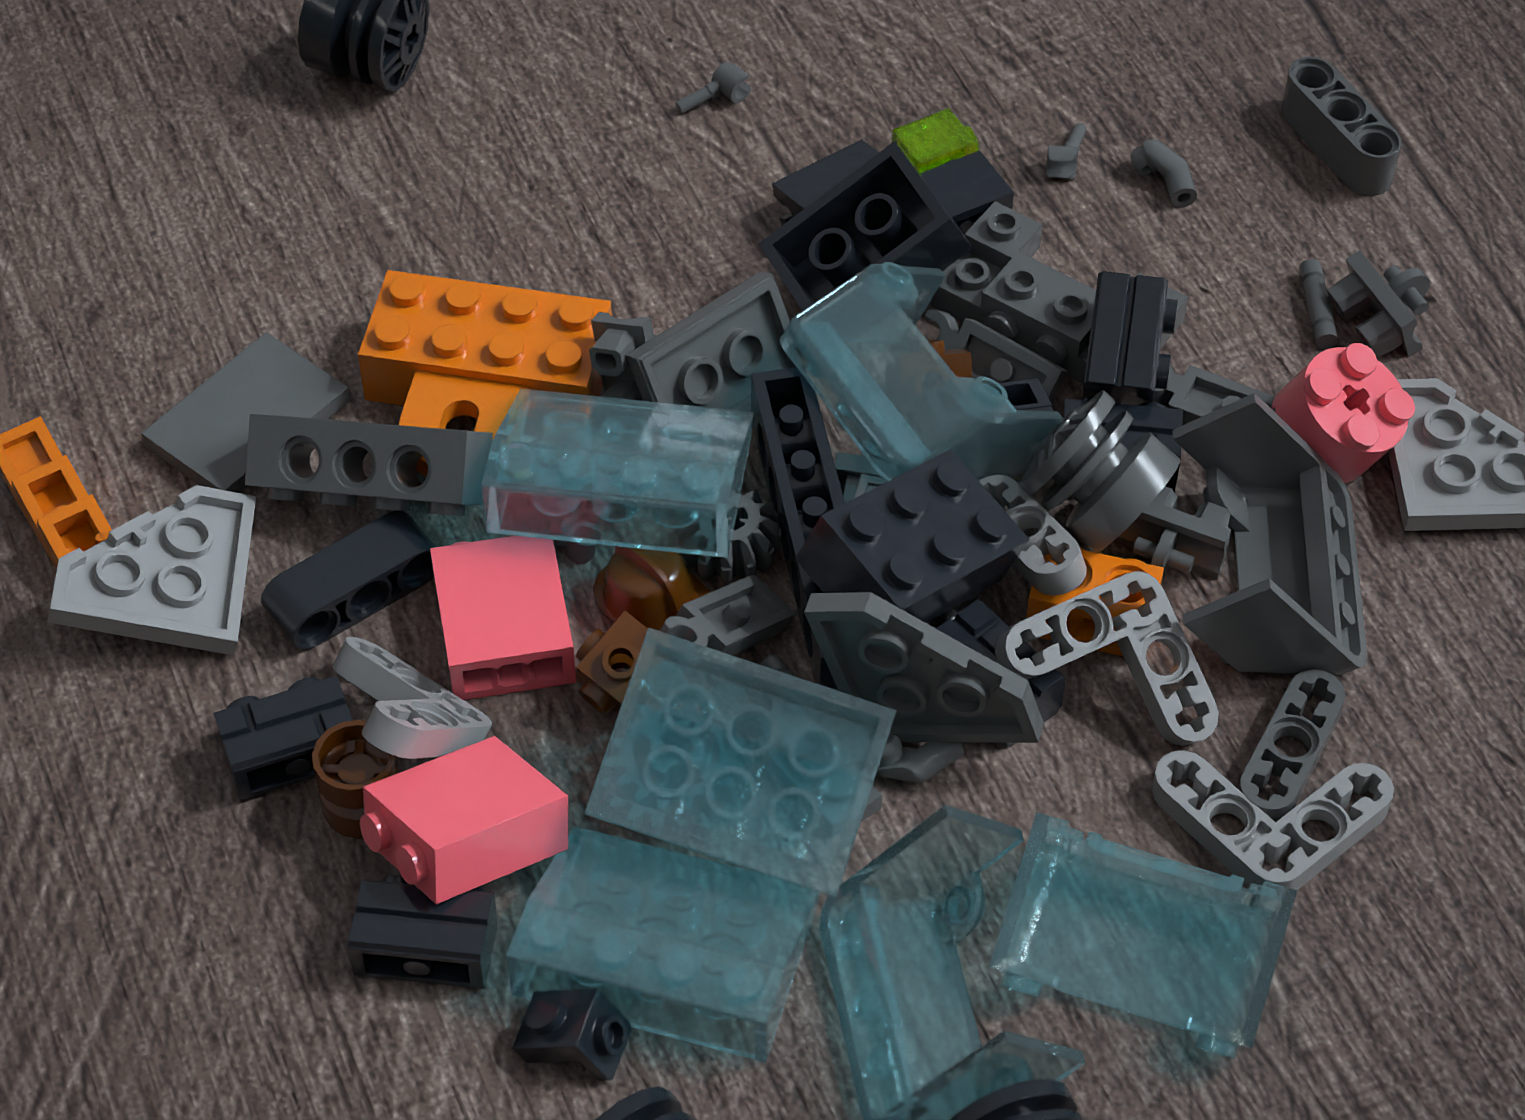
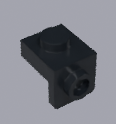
[512,988,631,1081]

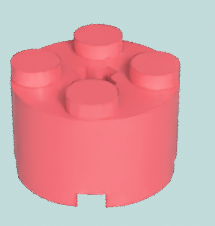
[1271,343,1415,484]

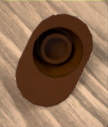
[593,538,711,661]

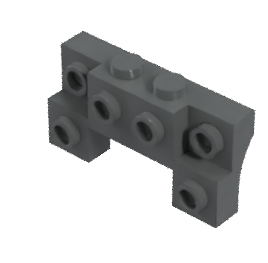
[931,201,1188,403]

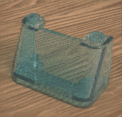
[990,812,1298,1059]

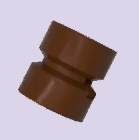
[312,720,400,839]

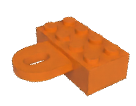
[358,270,612,477]

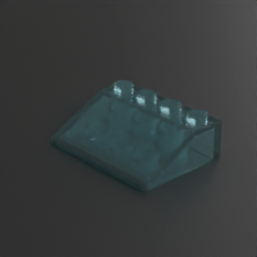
[481,389,754,558]
[585,628,897,898]
[506,826,821,1062]

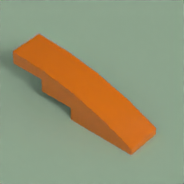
[0,416,112,569]

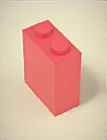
[430,530,576,700]
[360,736,568,904]

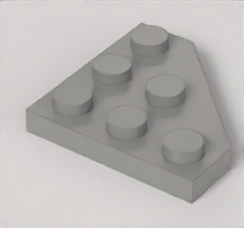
[1388,378,1525,531]
[47,485,256,655]

